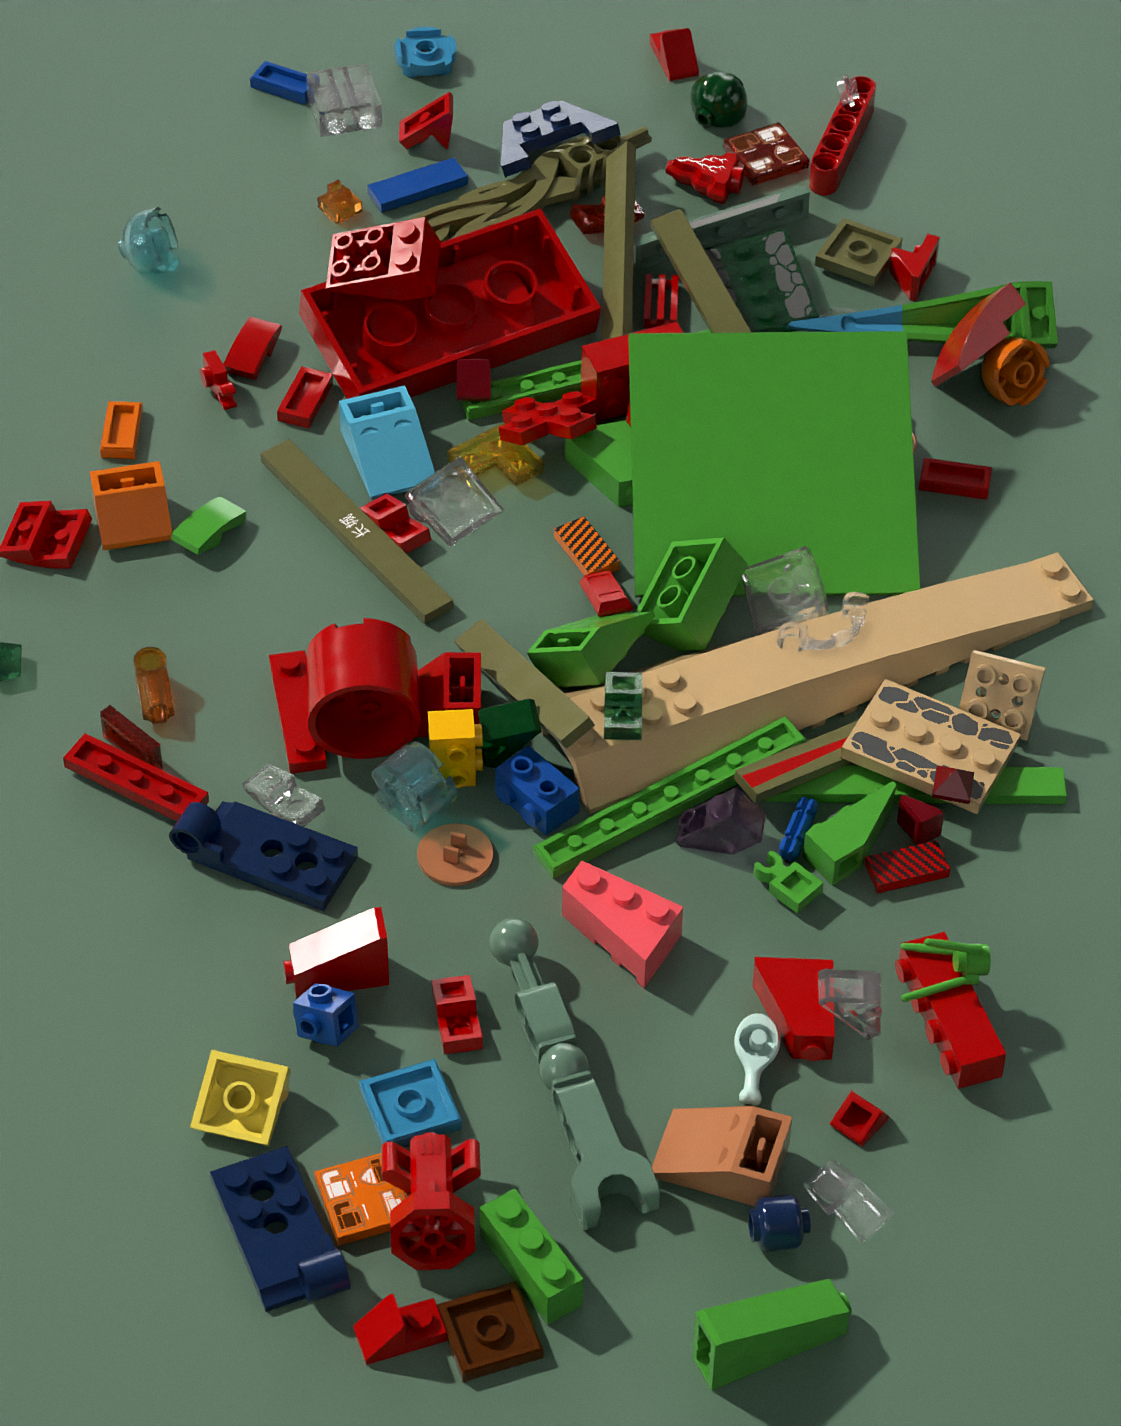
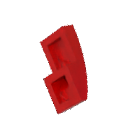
[223,317,282,380]
[360,494,432,554]
[431,975,483,1054]

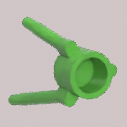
[900,938,991,1002]

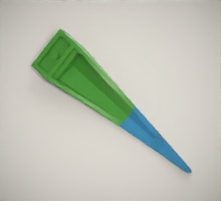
[786,281,1058,349]

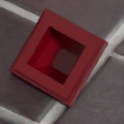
[932,765,974,804]

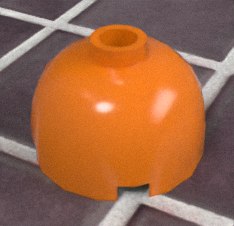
[981,337,1050,406]

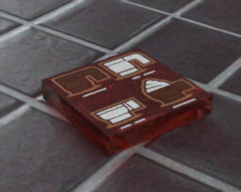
[723,122,809,185]

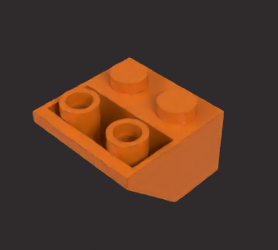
[90,461,172,551]

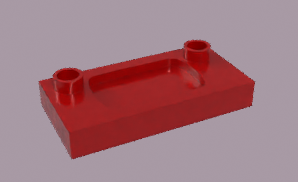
[299,208,601,399]

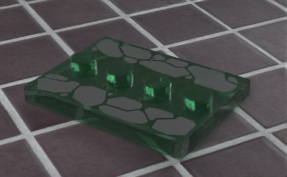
[704,228,819,332]

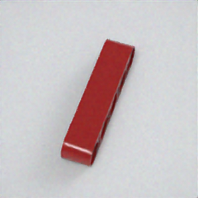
[809,76,876,196]

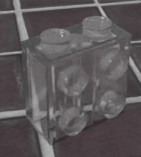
[306,63,382,137]

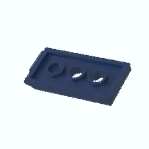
[169,801,358,911]
[210,1146,351,1312]

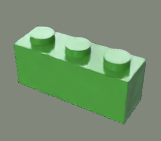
[480,1188,583,1325]

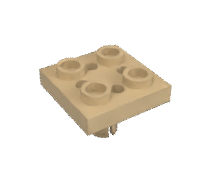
[959,650,1046,741]

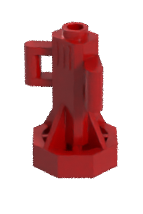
[381,1132,481,1270]

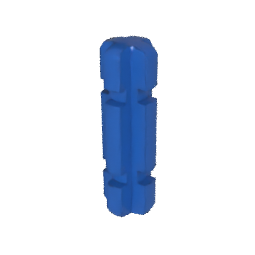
[778,797,818,862]

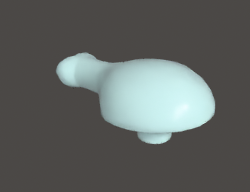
[734,1013,780,1106]

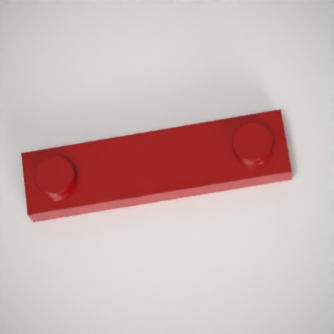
[269,650,327,774]
[63,733,209,822]

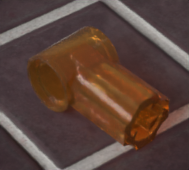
[133,647,175,724]

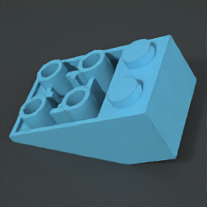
[339,386,437,500]

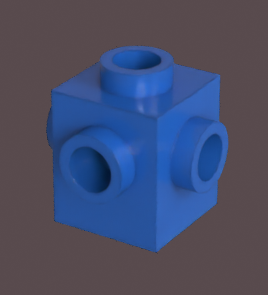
[293,983,359,1047]

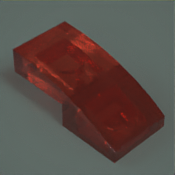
[569,194,646,235]

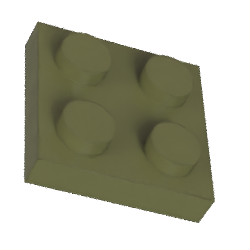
[815,218,902,287]

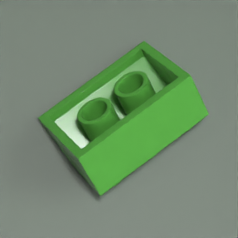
[635,537,748,651]

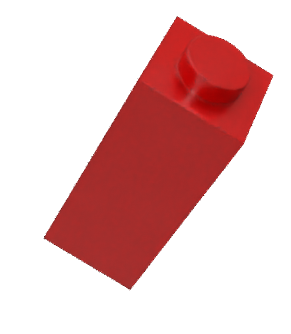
[283,907,389,999]
[753,957,835,1061]

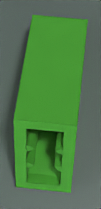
[564,420,633,507]

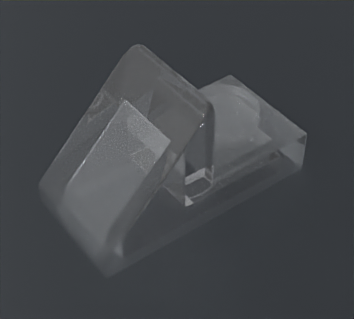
[818,969,882,1040]

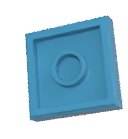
[359,1059,462,1147]

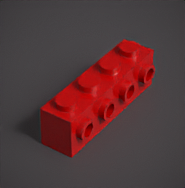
[895,931,1006,1089]

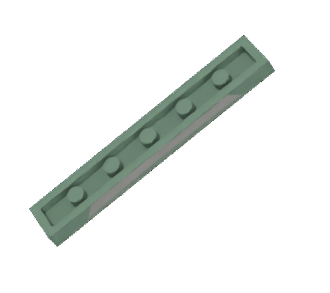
[633,185,810,271]

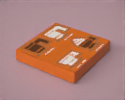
[314,1153,410,1246]

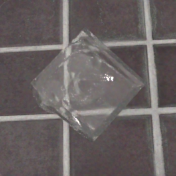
[405,457,504,547]
[742,546,828,636]

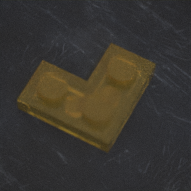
[447,423,544,486]

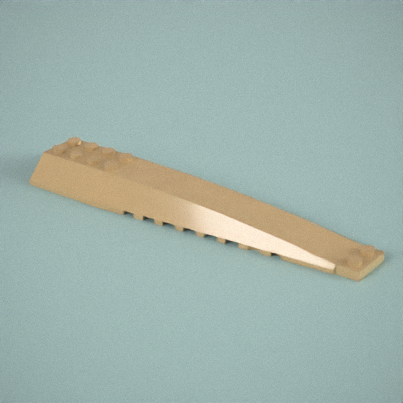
[540,552,1094,814]

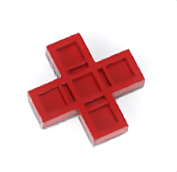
[498,391,599,446]

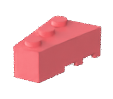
[562,861,683,989]

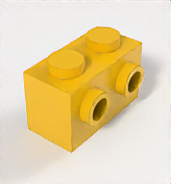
[428,709,483,789]

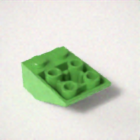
[527,612,655,687]

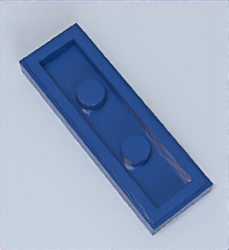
[367,157,468,213]

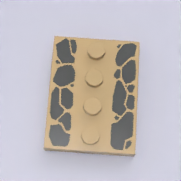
[840,679,1021,814]

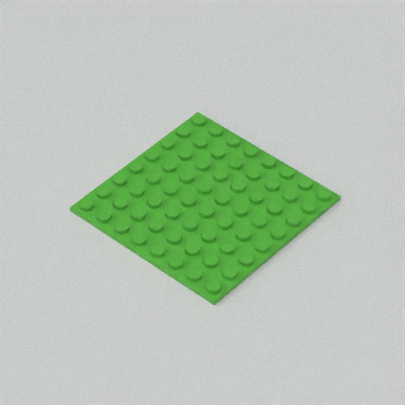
[628,331,920,598]

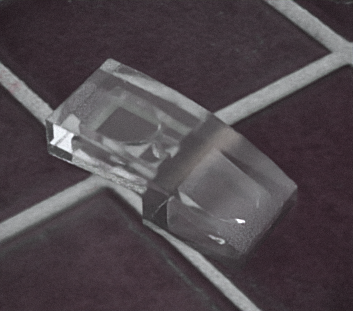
[242,764,326,827]
[802,1159,895,1244]

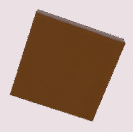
[436,1281,544,1382]

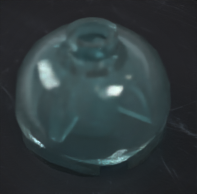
[119,207,179,275]

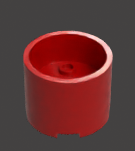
[306,618,421,759]

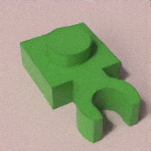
[753,851,824,913]

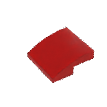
[0,500,92,569]

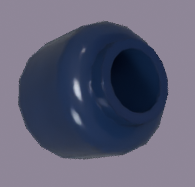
[748,1195,811,1252]

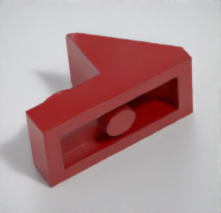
[649,28,699,81]
[399,92,453,149]
[889,233,940,302]
[353,1293,447,1365]

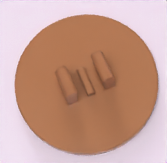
[417,823,493,886]

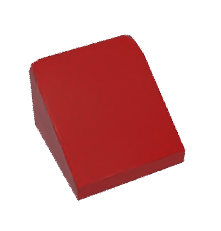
[829,1090,890,1147]

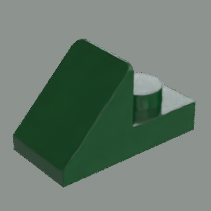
[478,698,542,768]

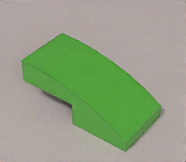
[171,496,247,555]

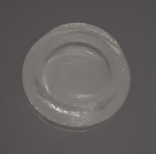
[836,75,860,107]

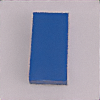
[250,61,320,105]

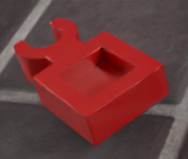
[199,350,237,410]

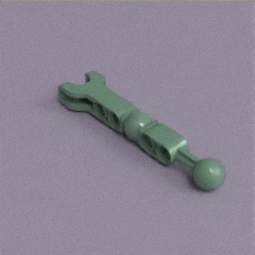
[489,918,660,1230]

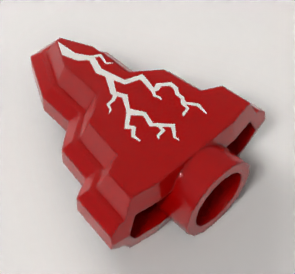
[665,153,744,204]

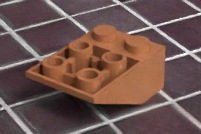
[652,1106,792,1206]

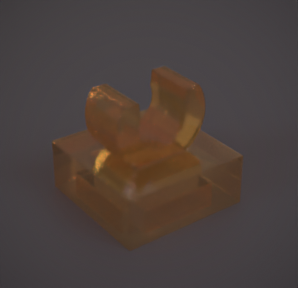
[317,179,363,224]

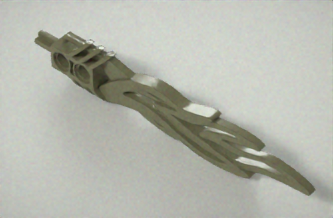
[407,126,652,242]

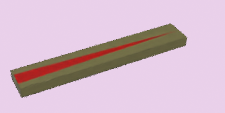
[734,721,858,803]

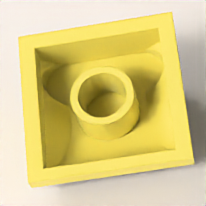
[190,1050,291,1147]

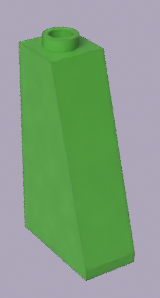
[692,1278,852,1391]

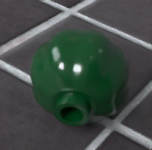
[690,71,747,127]

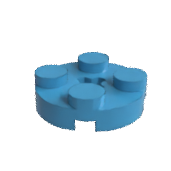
[395,27,457,77]

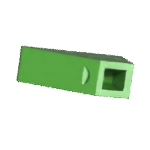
[803,781,897,886]

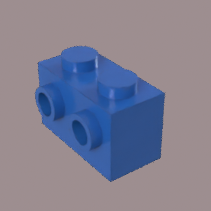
[495,746,580,836]

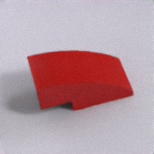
[931,282,1026,387]

